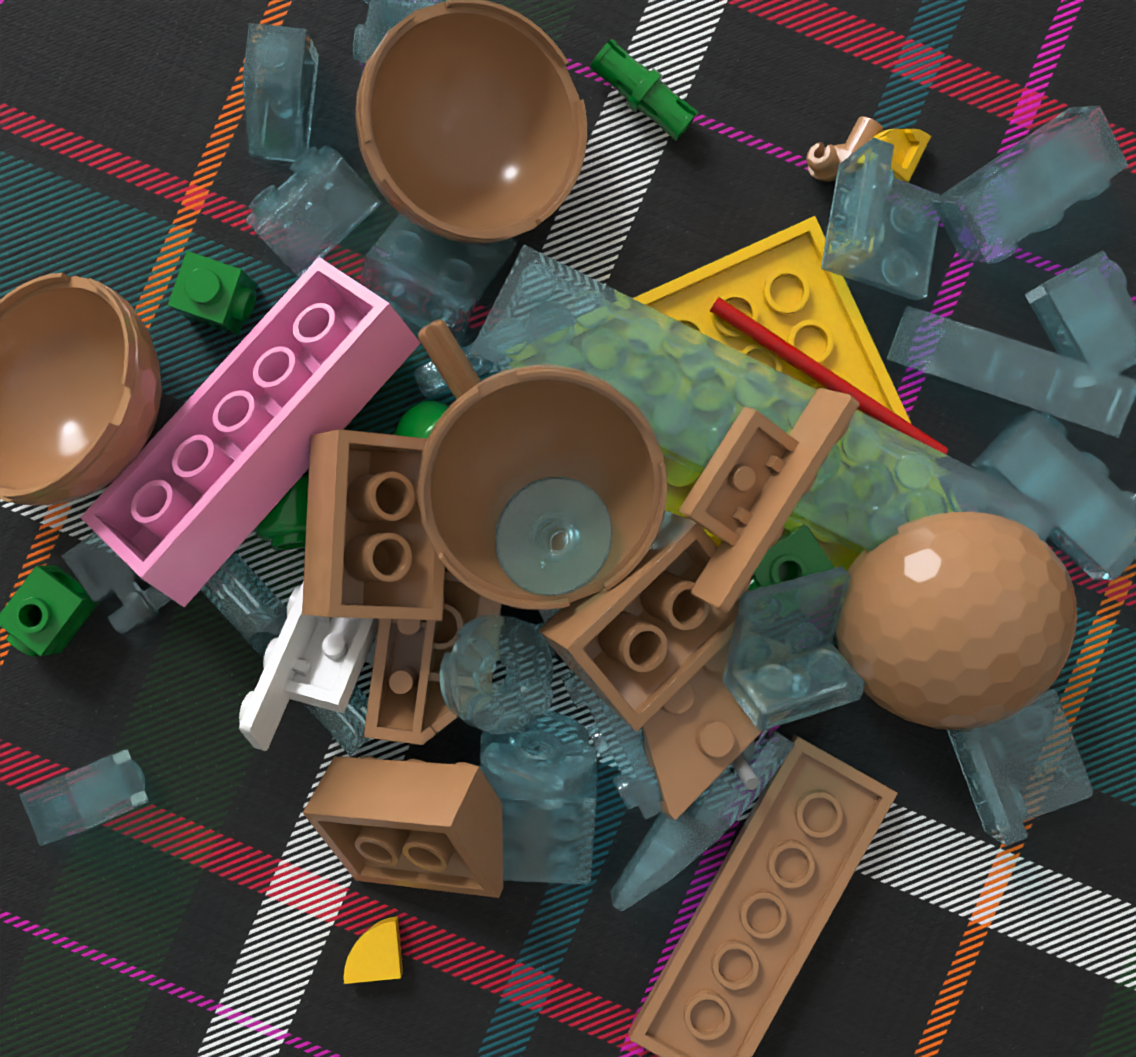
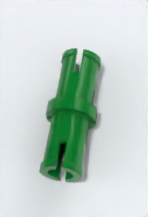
[590,39,699,141]

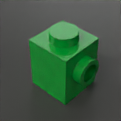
[168,251,257,336]
[748,525,839,614]
[0,565,102,657]

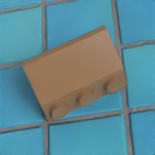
[302,429,445,621]
[539,510,762,732]
[303,756,503,898]

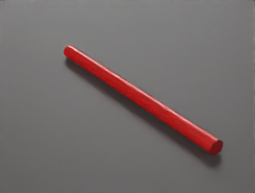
[709,297,949,463]

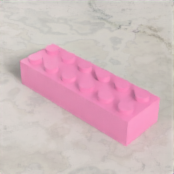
[80,257,421,607]

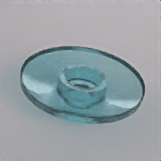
[495,477,613,596]

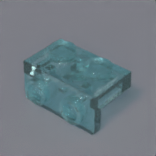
[245,145,382,278]

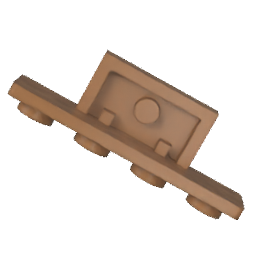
[678,388,859,613]

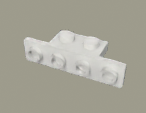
[239,583,379,751]

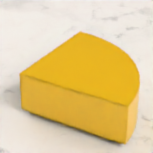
[858,128,931,186]
[344,916,403,984]

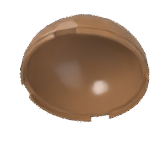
[355,0,587,244]
[0,273,162,506]
[417,364,667,610]
[833,512,1077,730]

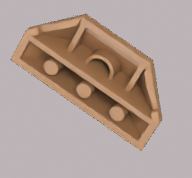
[364,567,502,745]

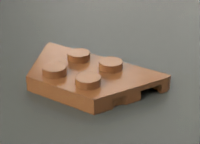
[641,626,829,821]

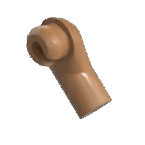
[806,116,883,182]

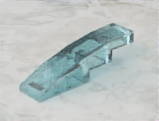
[886,306,1136,438]
[611,726,795,912]

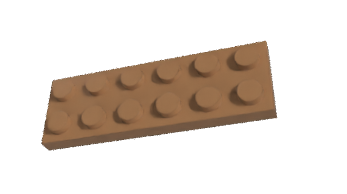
[628,734,898,1057]

